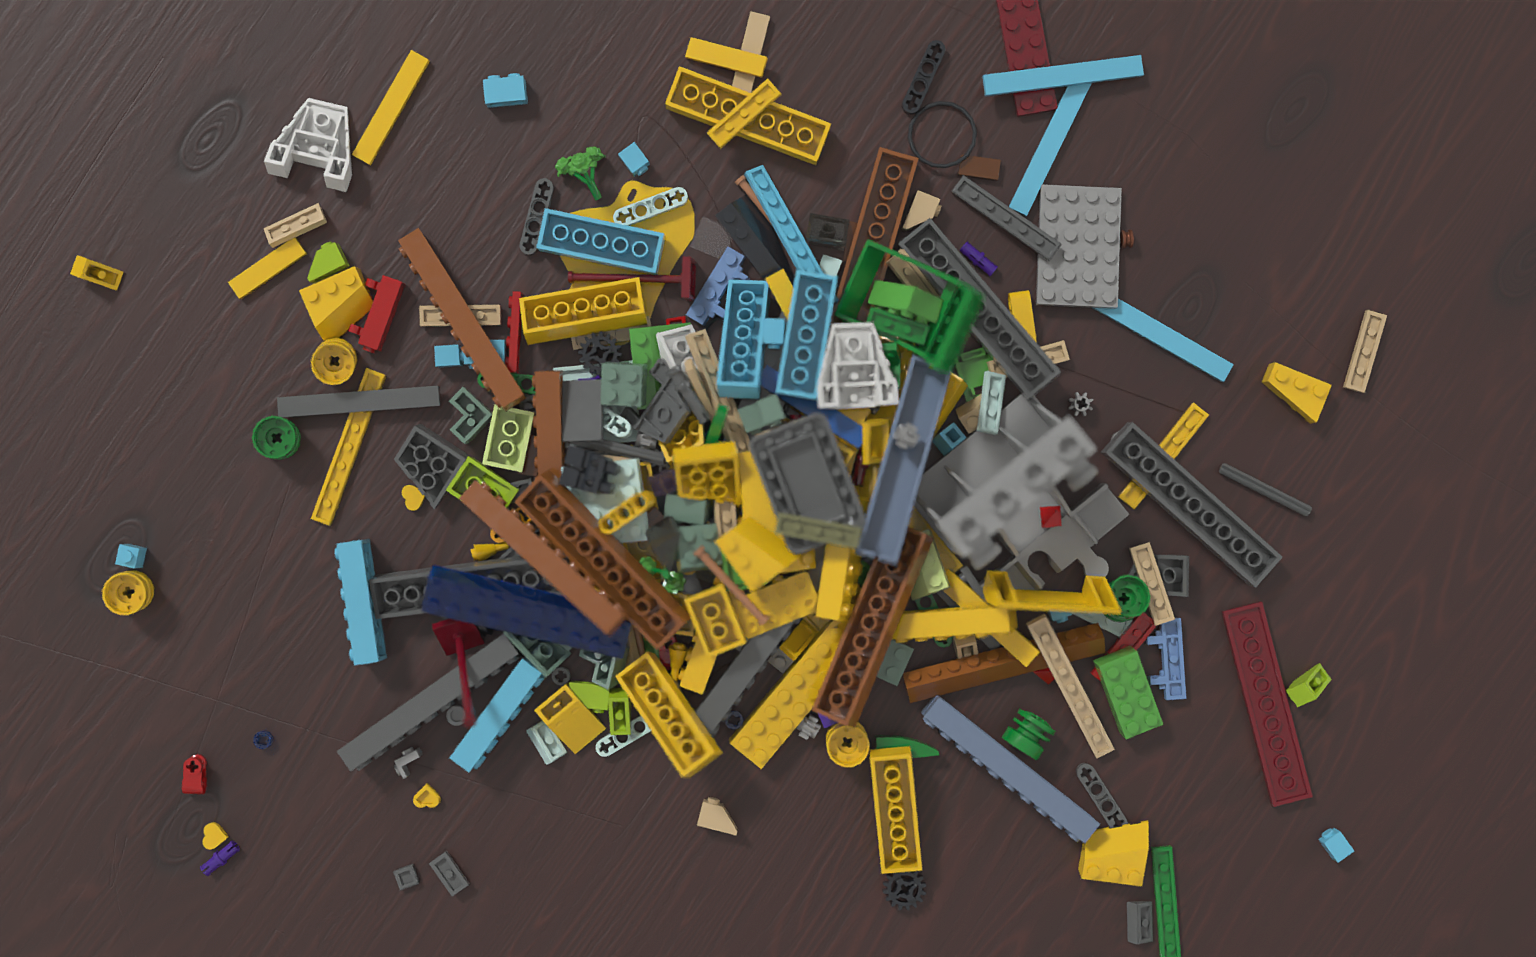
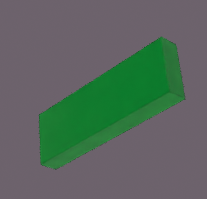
[866,307,930,346]

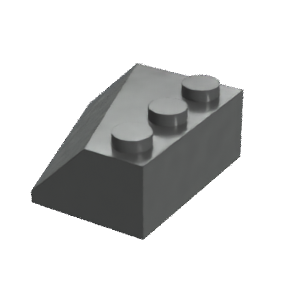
[394,424,471,509]

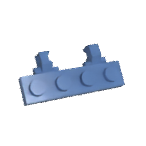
[686,247,750,326]
[1145,618,1186,700]

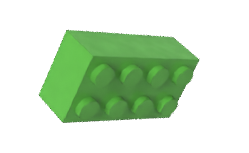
[1093,646,1163,739]

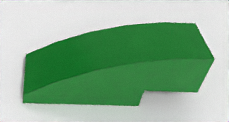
[875,735,939,758]

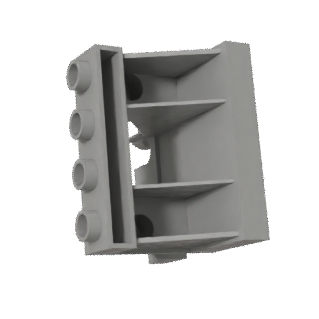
[913,393,1129,590]

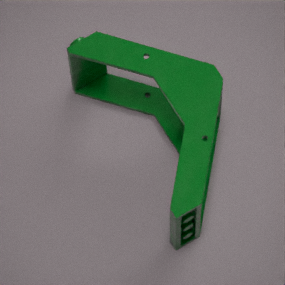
[834,239,986,374]

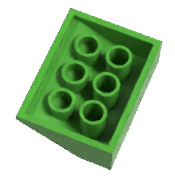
[629,322,691,410]

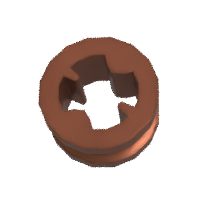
[1120,230,1134,248]

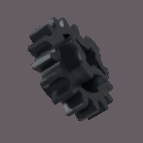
[578,331,622,376]
[882,871,926,911]

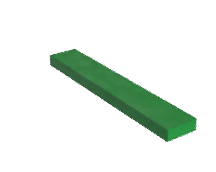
[1151,845,1181,957]

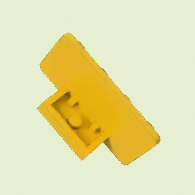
[732,571,818,639]

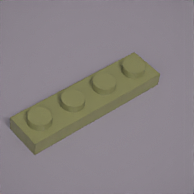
[775,512,862,549]

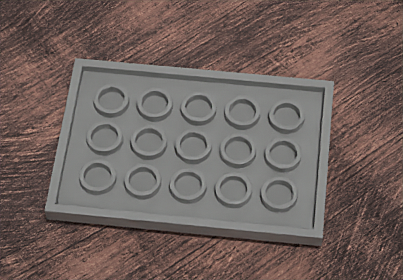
[1036,185,1122,309]

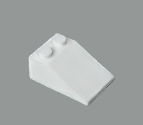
[656,324,702,389]

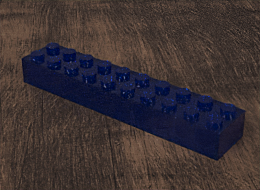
[421,565,632,659]

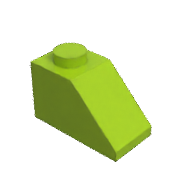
[307,242,349,284]
[1286,663,1331,707]
[569,680,610,713]
[608,688,631,735]

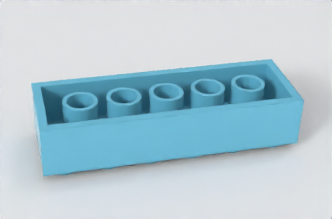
[537,208,666,275]
[776,270,838,401]
[716,280,771,399]
[335,539,387,665]
[450,657,545,772]

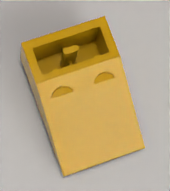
[534,682,606,754]

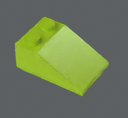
[446,456,519,508]

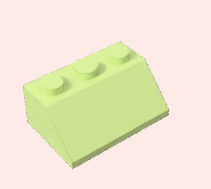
[482,404,535,472]
[911,529,951,601]

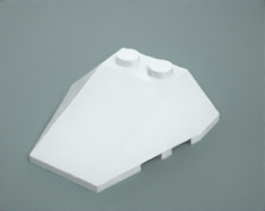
[817,323,899,410]

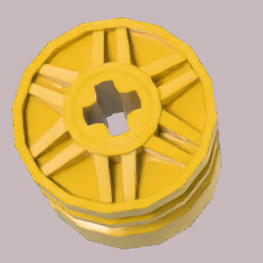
[311,338,357,385]
[102,570,154,615]
[826,722,869,767]

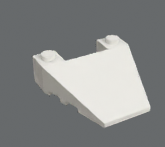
[264,98,352,192]

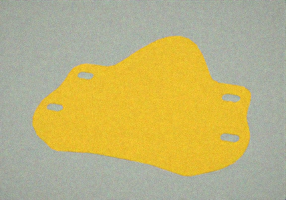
[560,181,695,346]

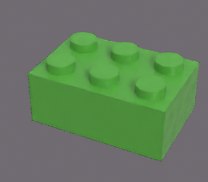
[868,280,944,325]

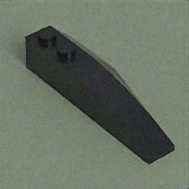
[715,194,795,290]

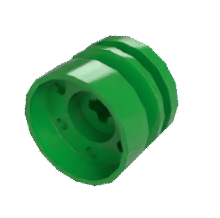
[252,416,301,460]
[1103,575,1151,623]
[1002,708,1056,760]

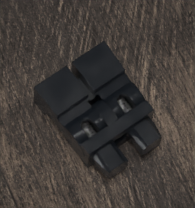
[559,445,621,494]

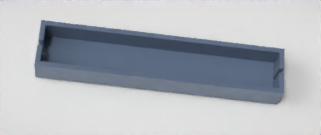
[856,355,951,566]
[921,695,1100,843]

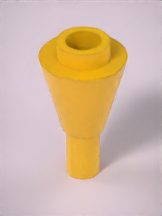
[470,541,509,561]
[669,643,689,681]

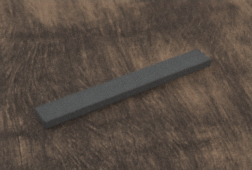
[277,386,441,418]

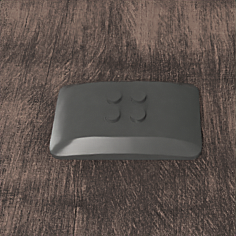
[749,413,866,554]

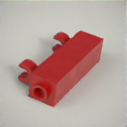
[348,275,406,353]

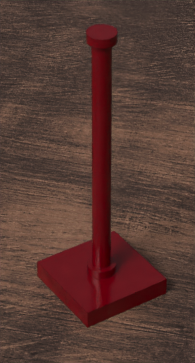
[568,257,696,302]
[432,612,485,728]

